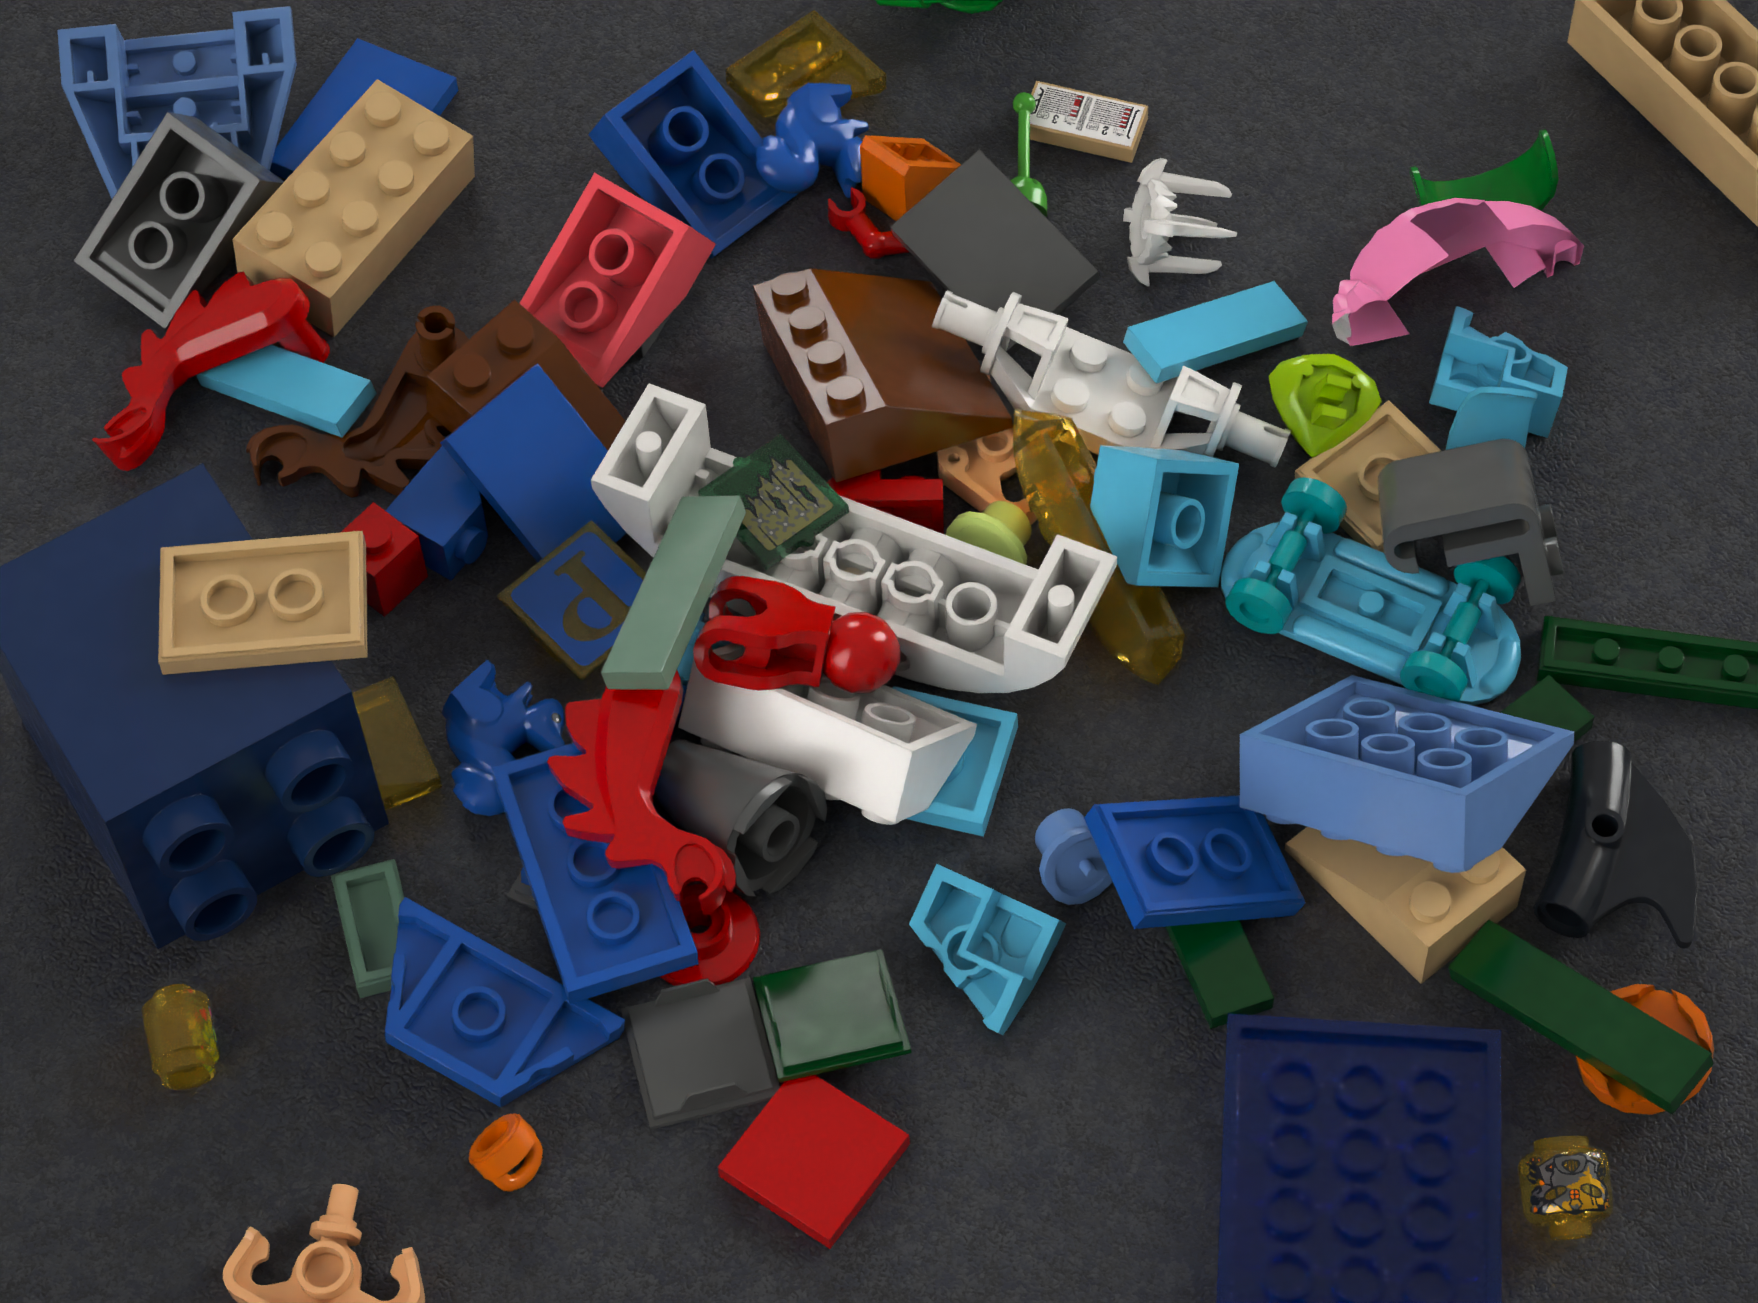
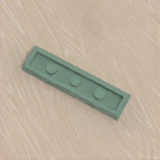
[601,495,746,690]

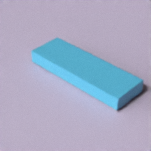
[1123,281,1308,384]
[196,345,377,438]

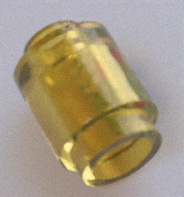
[141,984,220,1090]

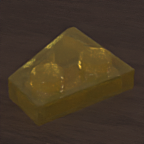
[725,10,886,118]

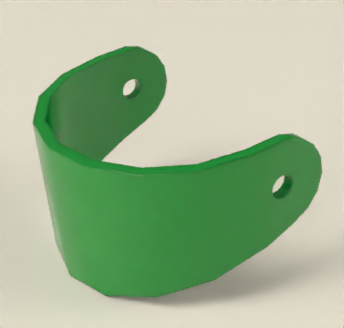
[1409,129,1559,211]

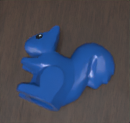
[756,83,869,198]
[442,660,565,816]

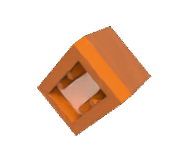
[860,135,961,221]

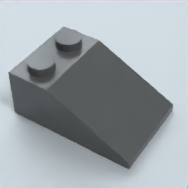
[74,112,284,329]

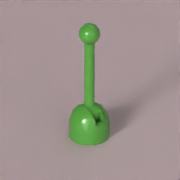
[1010,92,1047,217]

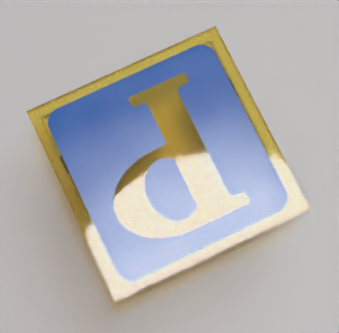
[497,520,646,681]

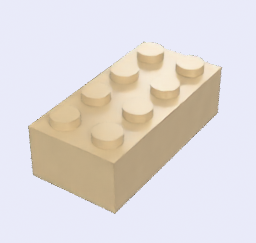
[233,79,475,337]

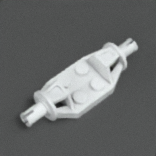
[932,290,1291,468]

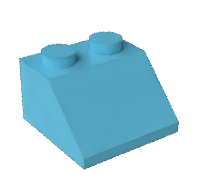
[1090,445,1239,587]

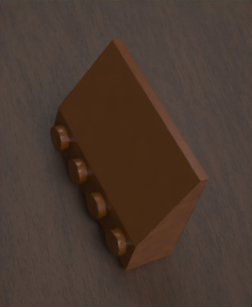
[753,268,1013,483]

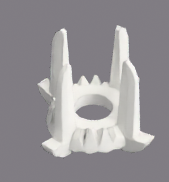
[1123,158,1237,286]

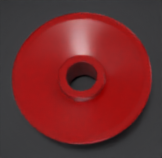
[659,884,760,986]

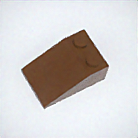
[426,299,626,450]

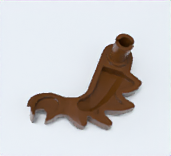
[246,305,469,498]

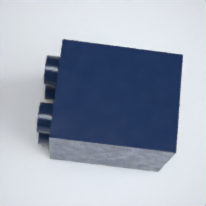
[0,463,389,949]

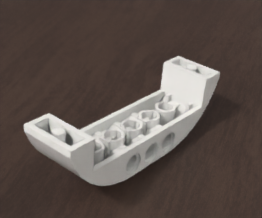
[591,383,1117,693]

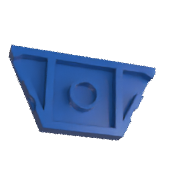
[385,897,625,1108]

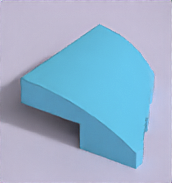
[1429,306,1568,438]
[909,864,1066,1035]

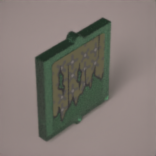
[698,434,849,571]

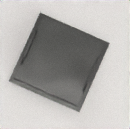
[621,977,780,1130]

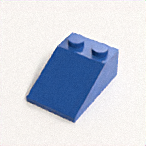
[588,50,799,259]

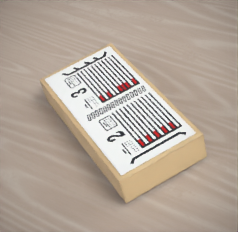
[1030,81,1148,163]

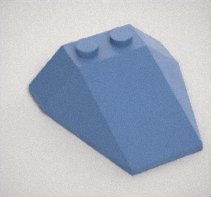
[57,6,297,199]

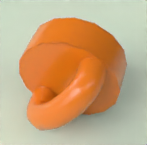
[469,1113,543,1192]

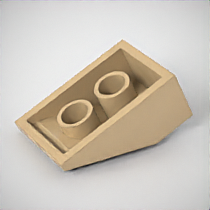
[1285,827,1526,984]

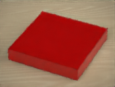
[718,1075,910,1249]

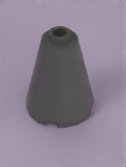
[653,740,827,897]

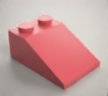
[519,172,716,388]

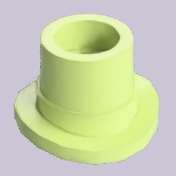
[946,501,1032,565]

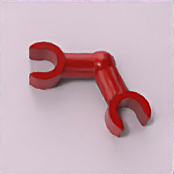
[828,187,909,259]

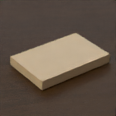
[158,531,368,675]

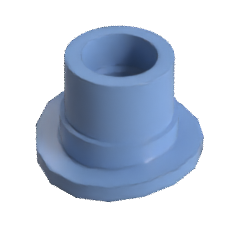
[1035,808,1113,905]

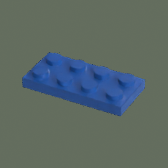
[492,743,699,1004]

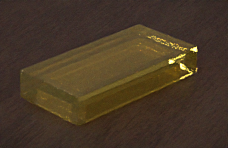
[352,676,442,810]

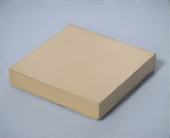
[1295,400,1441,553]

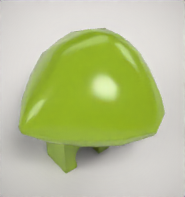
[1269,354,1382,457]

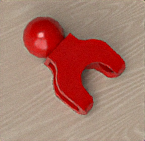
[693,576,900,694]

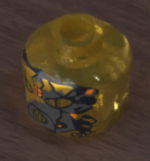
[1518,1136,1614,1240]

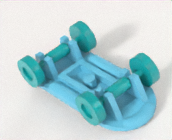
[1220,477,1521,706]

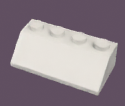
[678,643,977,825]

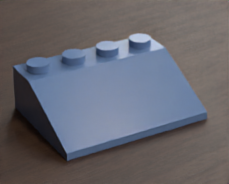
[1240,675,1574,873]

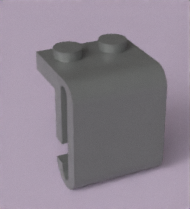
[1377,439,1564,606]

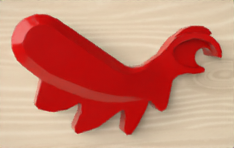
[92,271,330,471]
[547,670,736,915]

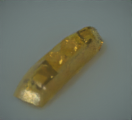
[1013,409,1185,685]

